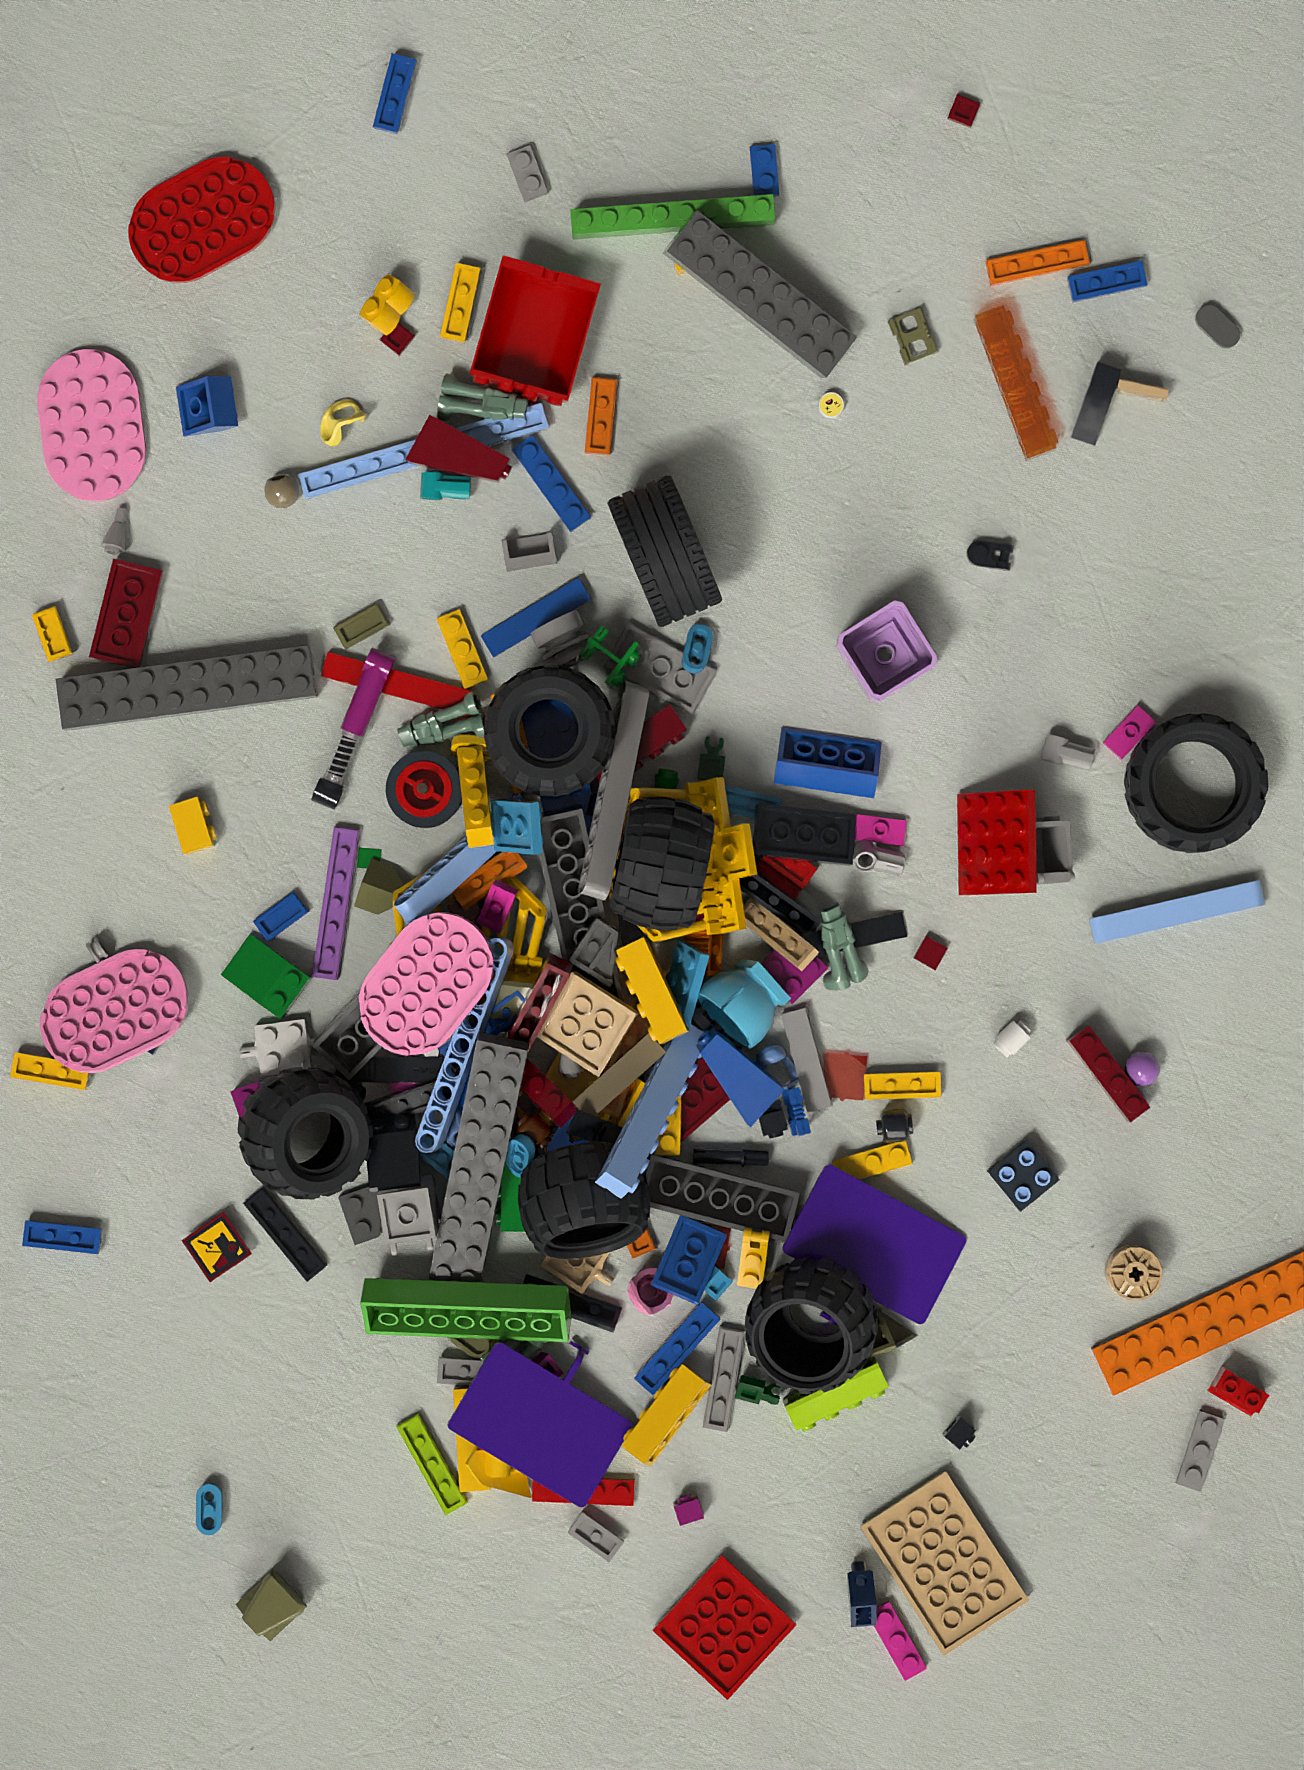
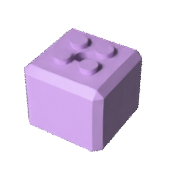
[835,600,937,703]

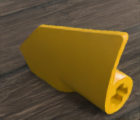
[465,1450,532,1498]

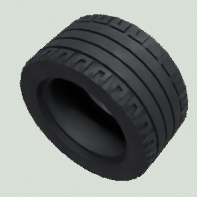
[607,475,723,627]

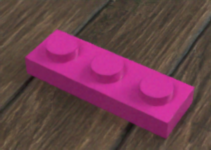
[874,1600,927,1681]

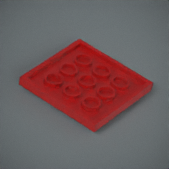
[957,790,1037,895]
[652,1554,797,1700]

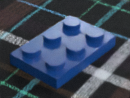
[651,1215,727,1305]

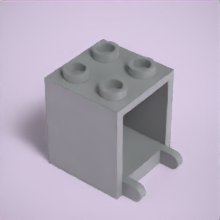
[1036,816,1075,885]
[377,1175,441,1256]

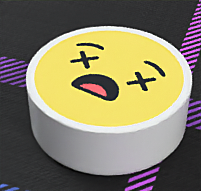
[818,392,844,419]

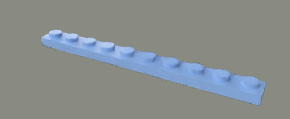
[298,403,549,499]

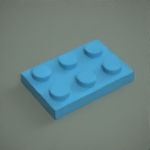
[490,799,543,855]
[665,940,710,1028]

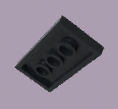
[753,803,856,866]

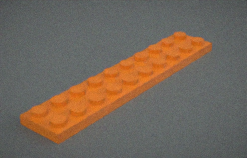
[1091,1251,1304,1396]

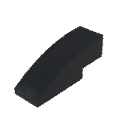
[1071,362,1121,446]

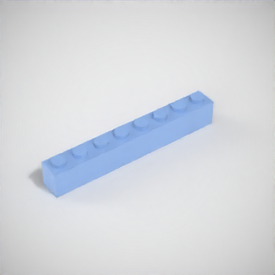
[595,1024,703,1199]

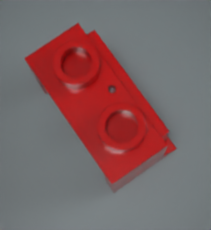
[1207,1366,1270,1417]

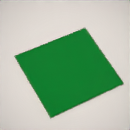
[357,848,382,869]

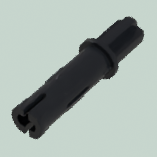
[693,1147,769,1167]

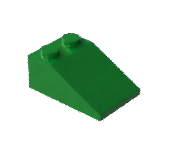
[221,933,312,1019]

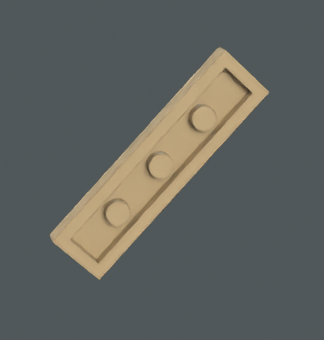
[743,898,819,971]

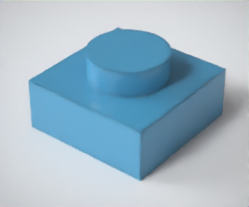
[704,1266,733,1301]

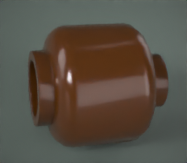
[513,1113,551,1151]

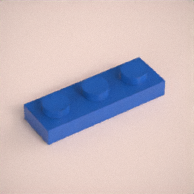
[373,53,417,135]
[1067,261,1147,303]
[22,1220,102,1254]

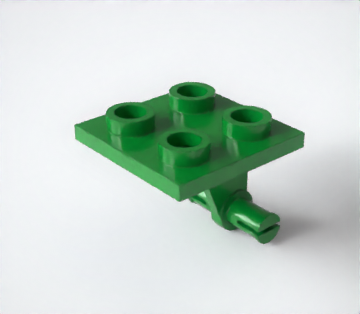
[579,625,642,690]

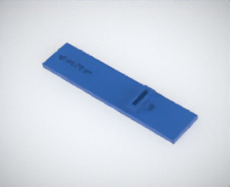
[481,578,591,658]

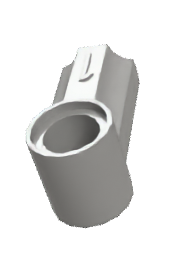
[1040,734,1095,770]
[853,840,905,876]

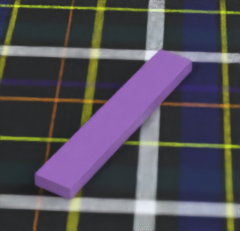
[312,826,360,980]

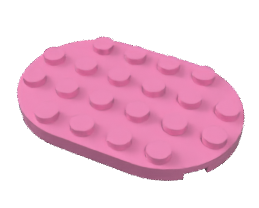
[37,349,146,502]
[359,912,494,1055]
[40,949,188,1073]

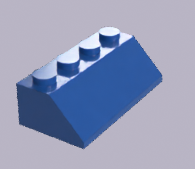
[773,727,882,798]

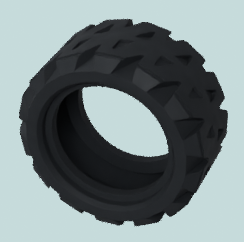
[1124,713,1268,853]

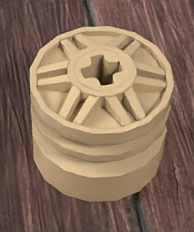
[1105,1245,1162,1301]

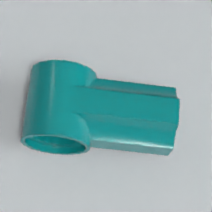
[420,472,471,500]

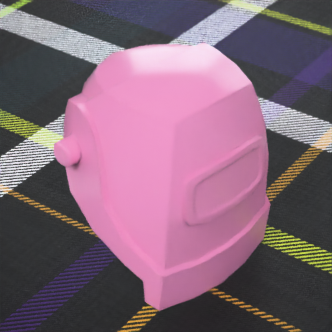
[627,1266,674,1315]

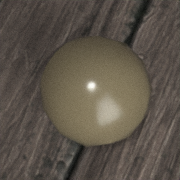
[264,474,299,508]

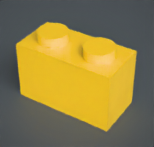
[168,797,217,855]

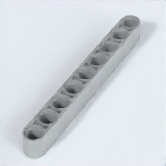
[579,681,649,900]

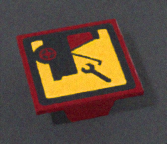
[181,1212,252,1282]

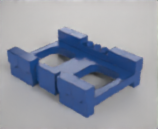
[781,1087,811,1136]

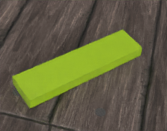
[396,1413,468,1516]

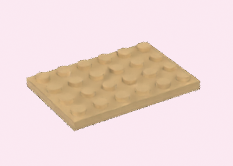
[860,1470,1029,1656]

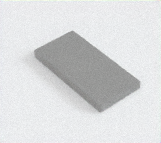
[604,622,717,715]

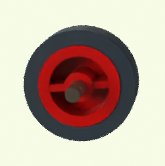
[385,751,462,828]

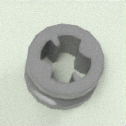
[86,937,109,963]

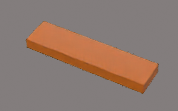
[985,239,1090,286]

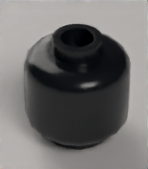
[876,1109,913,1143]

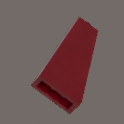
[405,415,513,483]

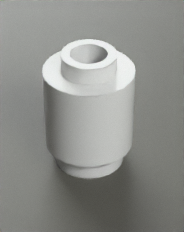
[993,1021,1031,1058]

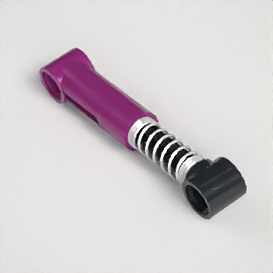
[311,647,396,810]

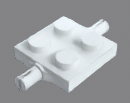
[239,1019,315,1076]

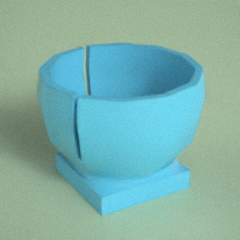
[697,959,791,1050]

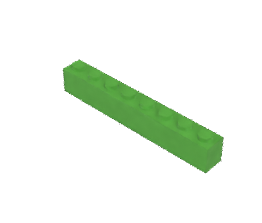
[570,194,775,240]

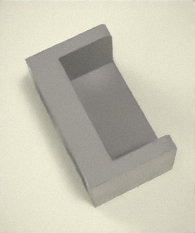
[501,531,557,572]

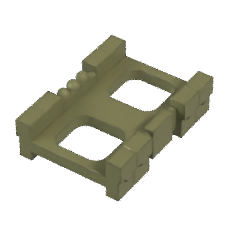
[888,308,938,365]

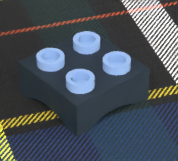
[987,1139,1060,1212]

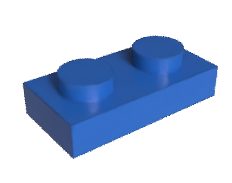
[749,144,779,197]

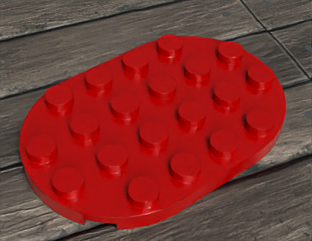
[128,157,275,283]

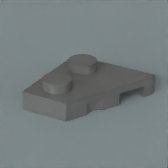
[568,917,618,987]
[338,1186,381,1245]

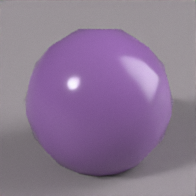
[1125,1051,1160,1086]

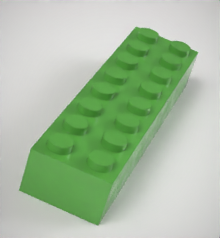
[360,1278,572,1342]

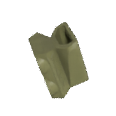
[236,1569,307,1641]

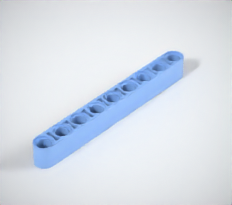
[415,937,514,1153]

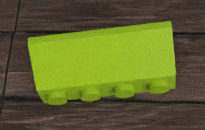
[783,1357,889,1432]

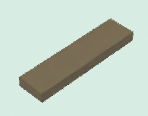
[572,1033,666,1116]

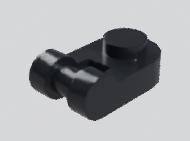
[966,541,1014,571]

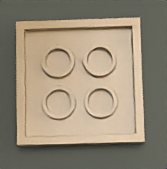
[537,971,639,1077]

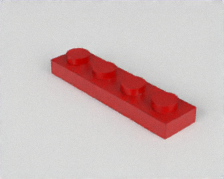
[532,1478,635,1506]

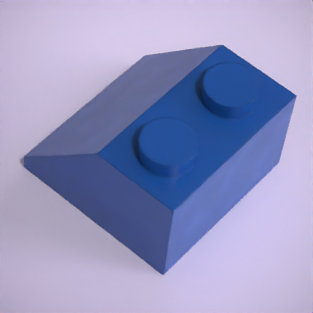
[176,376,238,437]

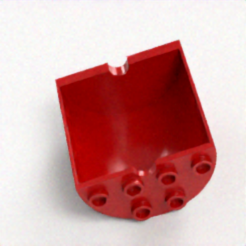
[470,255,601,406]

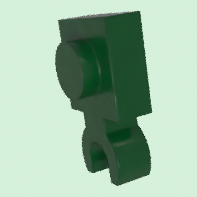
[697,736,725,780]

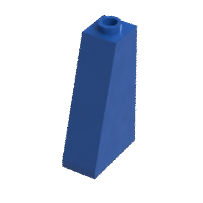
[696,1027,784,1127]

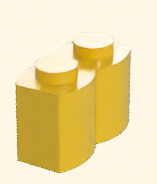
[359,274,415,336]

